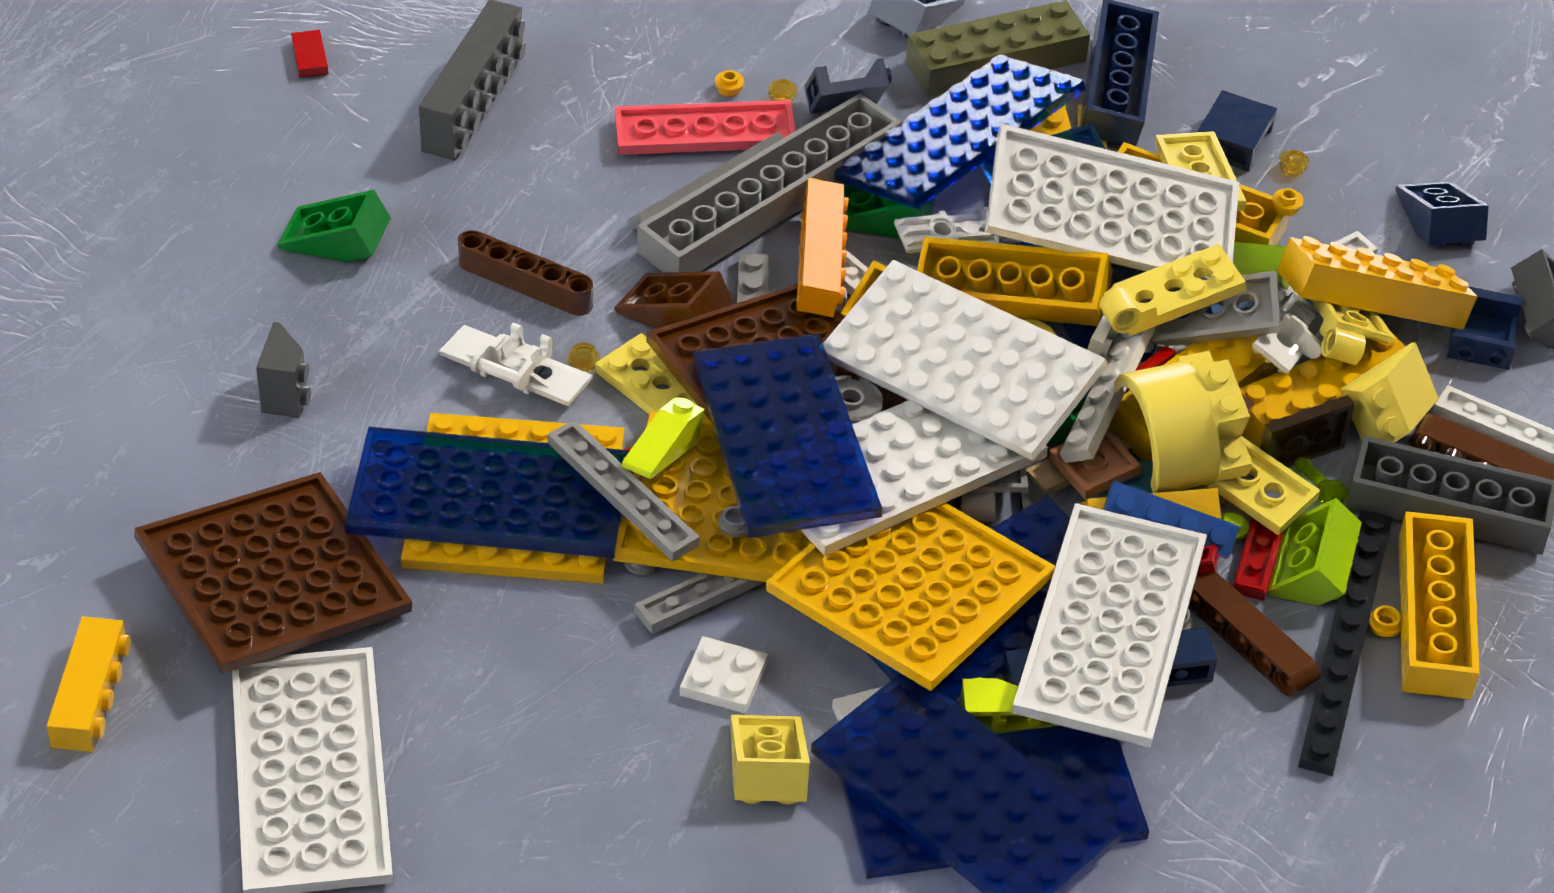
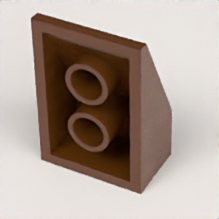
[614,271,733,329]

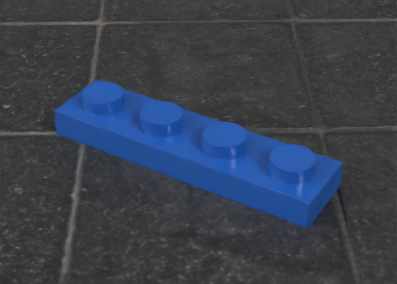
[1103,481,1239,559]

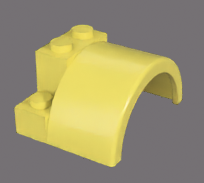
[1114,350,1253,493]

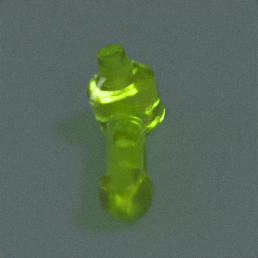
[1295,456,1349,504]

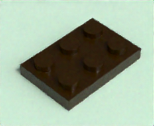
[1260,395,1355,468]

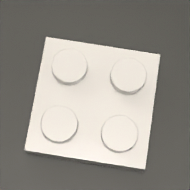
[680,636,768,714]

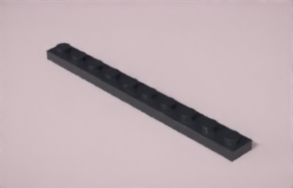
[1298,510,1393,776]

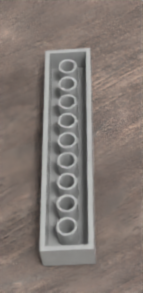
[637,93,902,273]

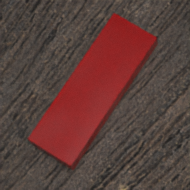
[1233,518,1283,601]

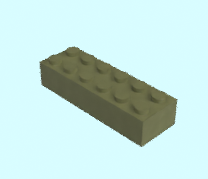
[906,0,1090,97]

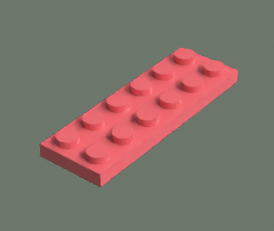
[615,100,796,155]

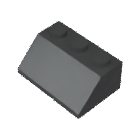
[1511,249,1554,348]

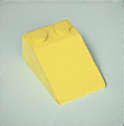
[1340,342,1439,443]
[730,715,810,805]

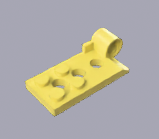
[1155,131,1246,211]
[1099,244,1247,336]
[1311,300,1395,365]
[595,333,708,419]
[1206,437,1320,535]

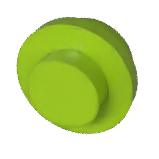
[1221,512,1249,543]

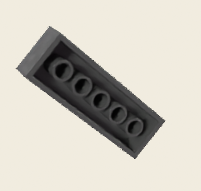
[419,0,526,161]
[1346,435,1554,555]

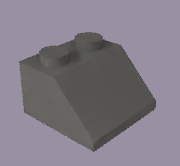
[256,322,311,418]

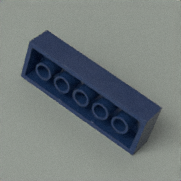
[1078,0,1159,146]

